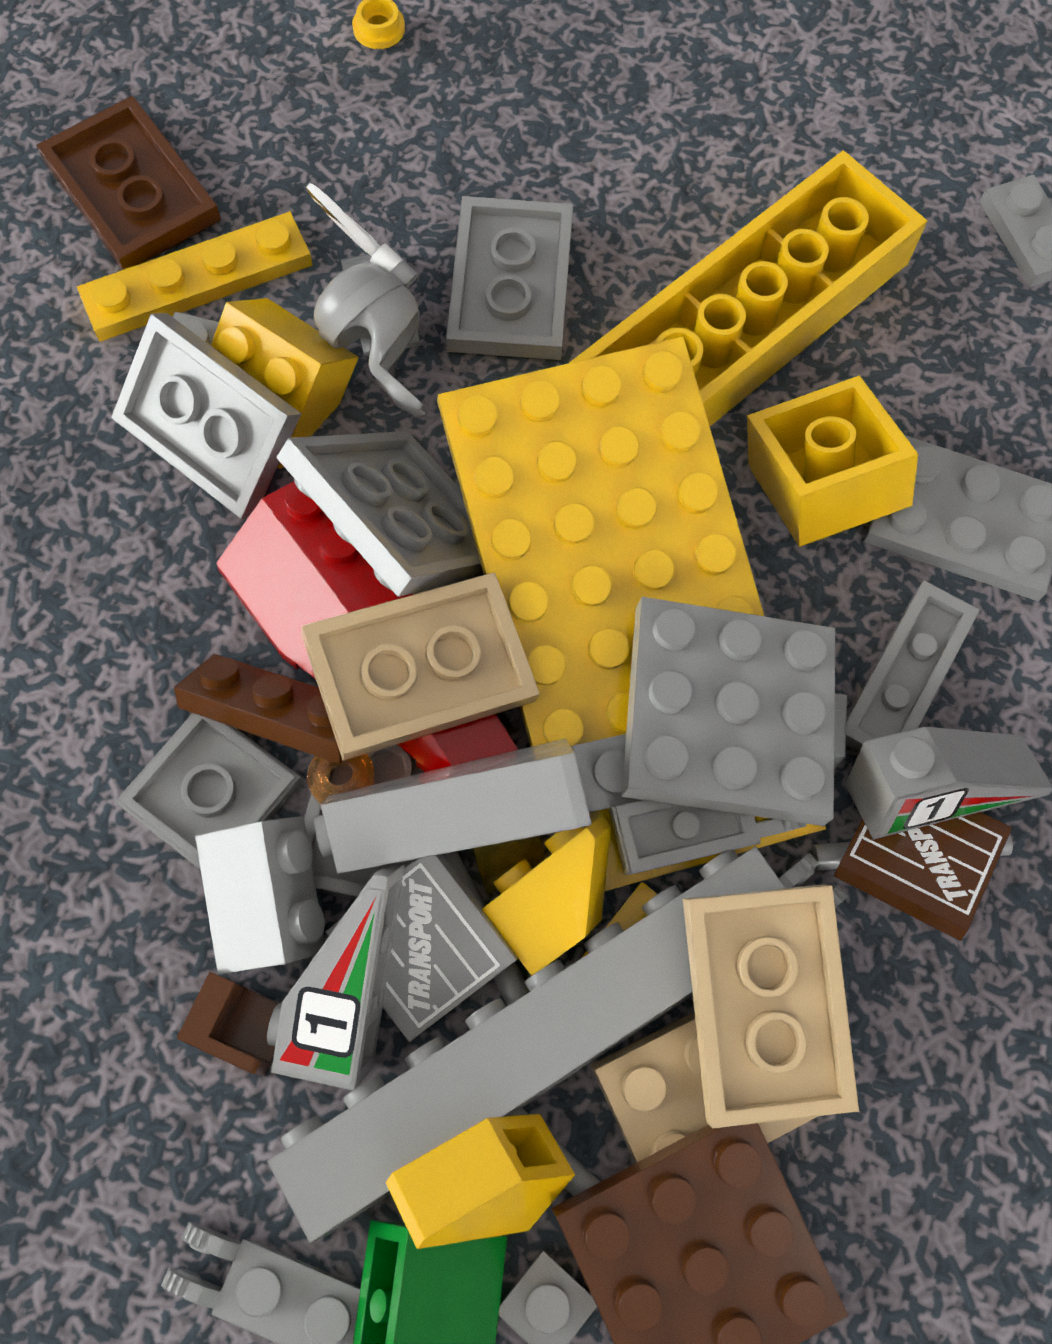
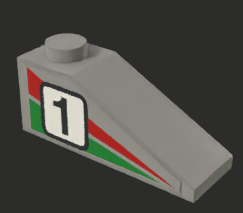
[845,727,1052,840]
[267,863,405,1091]

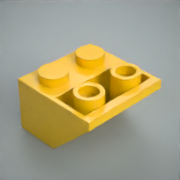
[211,298,359,469]

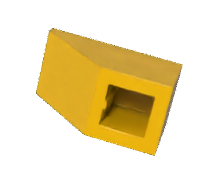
[482,816,611,976]
[385,1114,575,1249]

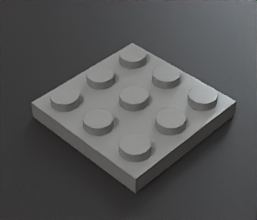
[276,431,484,597]
[622,597,835,826]

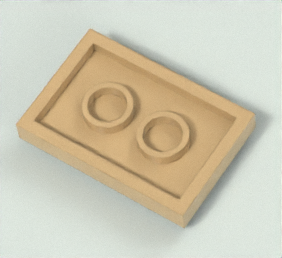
[301,572,540,761]
[683,884,859,1128]
[590,1012,818,1163]

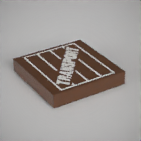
[834,812,1012,941]

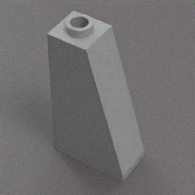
[314,738,592,874]

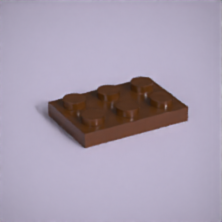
[36,95,221,270]

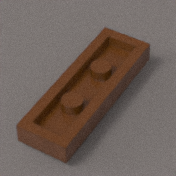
[174,654,343,764]

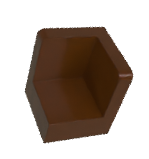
[176,972,278,1077]

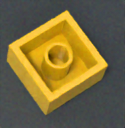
[747,375,918,547]

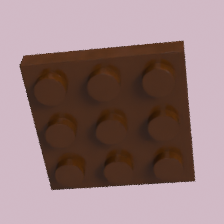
[552,1123,848,1344]

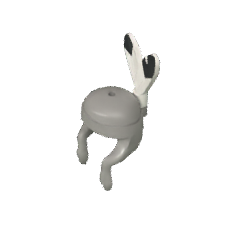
[306,183,426,417]

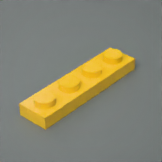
[76,211,313,342]

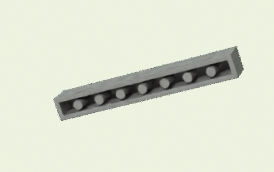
[267,846,785,1243]

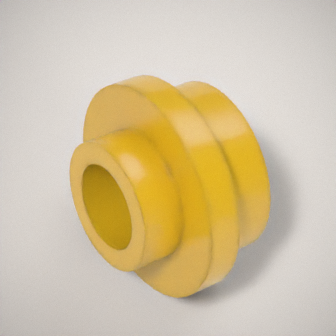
[352,0,405,49]

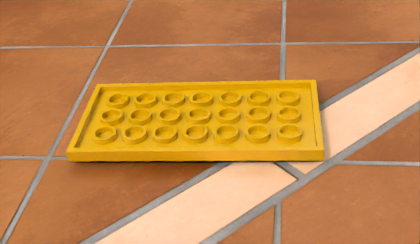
[437,336,826,891]

